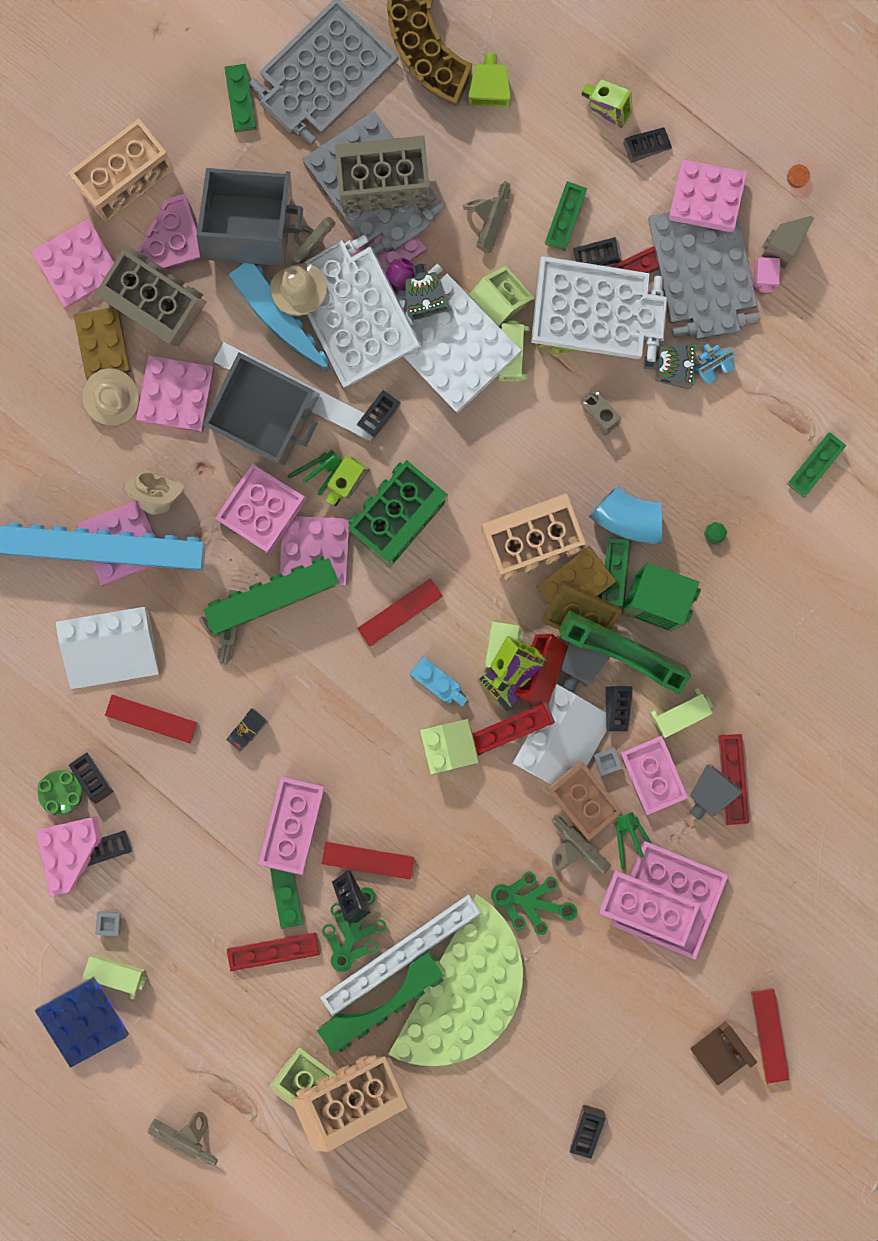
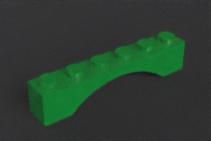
[558,610,691,694]
[317,949,446,1054]

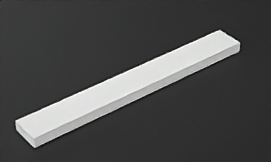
[213,342,380,442]
[320,894,482,1017]

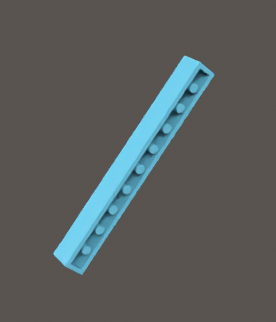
[0,523,206,571]

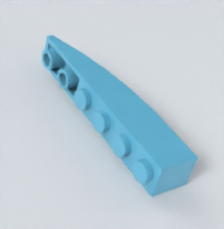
[229,263,329,372]

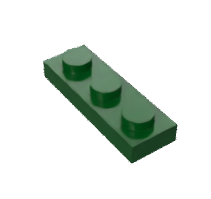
[224,64,256,133]
[545,181,587,251]
[787,432,847,498]
[601,538,631,607]
[270,868,304,929]

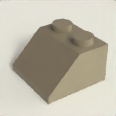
[762,216,814,268]

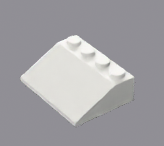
[56,607,159,690]
[512,684,606,785]

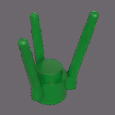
[288,450,342,496]
[614,812,652,869]

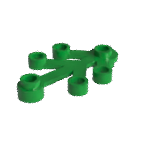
[491,871,578,935]
[322,887,386,972]

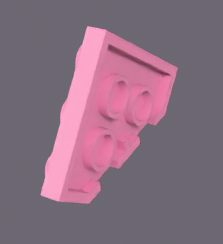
[137,194,200,270]
[36,816,102,896]

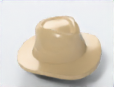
[270,264,327,316]
[83,368,139,426]
[125,472,184,515]

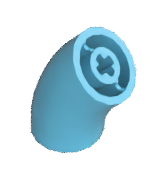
[589,486,662,544]

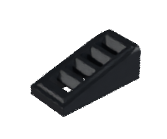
[623,127,672,163]
[573,237,622,266]
[357,390,401,438]
[605,686,633,732]
[68,752,114,804]
[87,830,132,867]
[332,870,371,923]
[569,1105,605,1159]

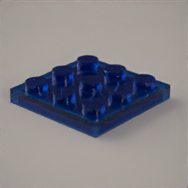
[35,976,129,1068]

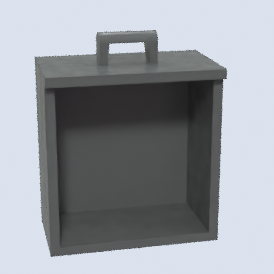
[196,168,303,266]
[203,352,320,465]

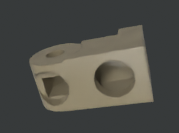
[581,390,621,436]

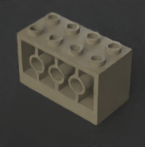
[335,135,431,214]
[95,248,207,346]

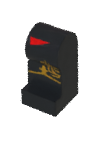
[226,708,268,752]

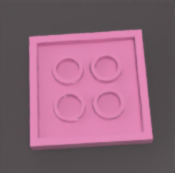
[669,159,747,233]
[31,219,114,309]
[136,355,214,432]
[215,464,307,554]
[78,501,154,586]
[280,516,350,586]

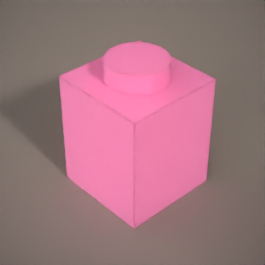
[753,257,780,293]

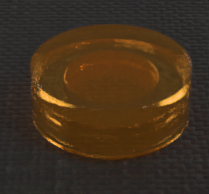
[787,164,810,188]

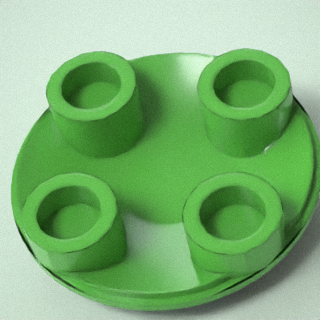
[38,770,83,815]

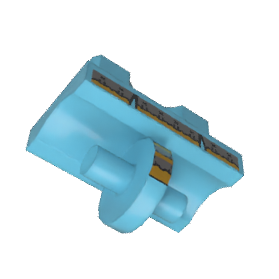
[694,344,736,384]

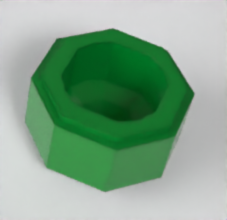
[704,522,727,545]

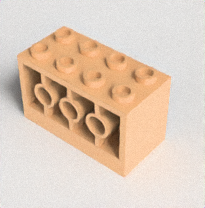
[68,118,174,223]
[481,493,586,581]
[291,1054,408,1152]

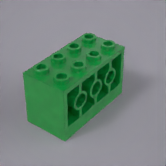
[348,460,448,568]
[622,562,701,632]

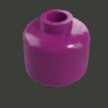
[385,258,415,292]

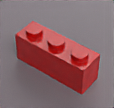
[515,634,568,706]

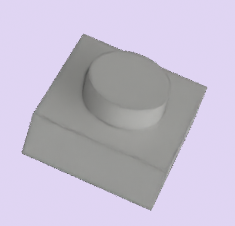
[593,747,622,776]
[95,911,121,936]

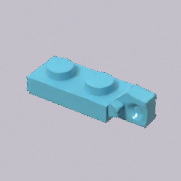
[410,657,468,707]

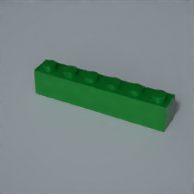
[203,556,340,635]

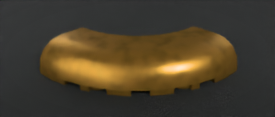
[387,0,472,107]

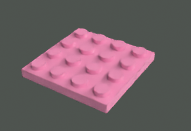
[610,841,728,960]

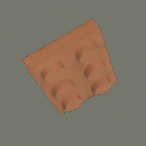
[546,760,623,841]

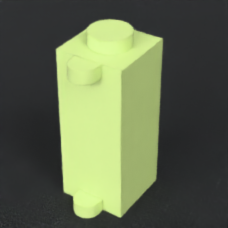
[499,321,530,382]
[650,688,713,738]
[82,954,146,1000]

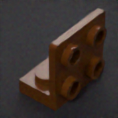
[690,1021,758,1085]

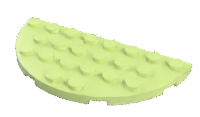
[388,894,523,1066]

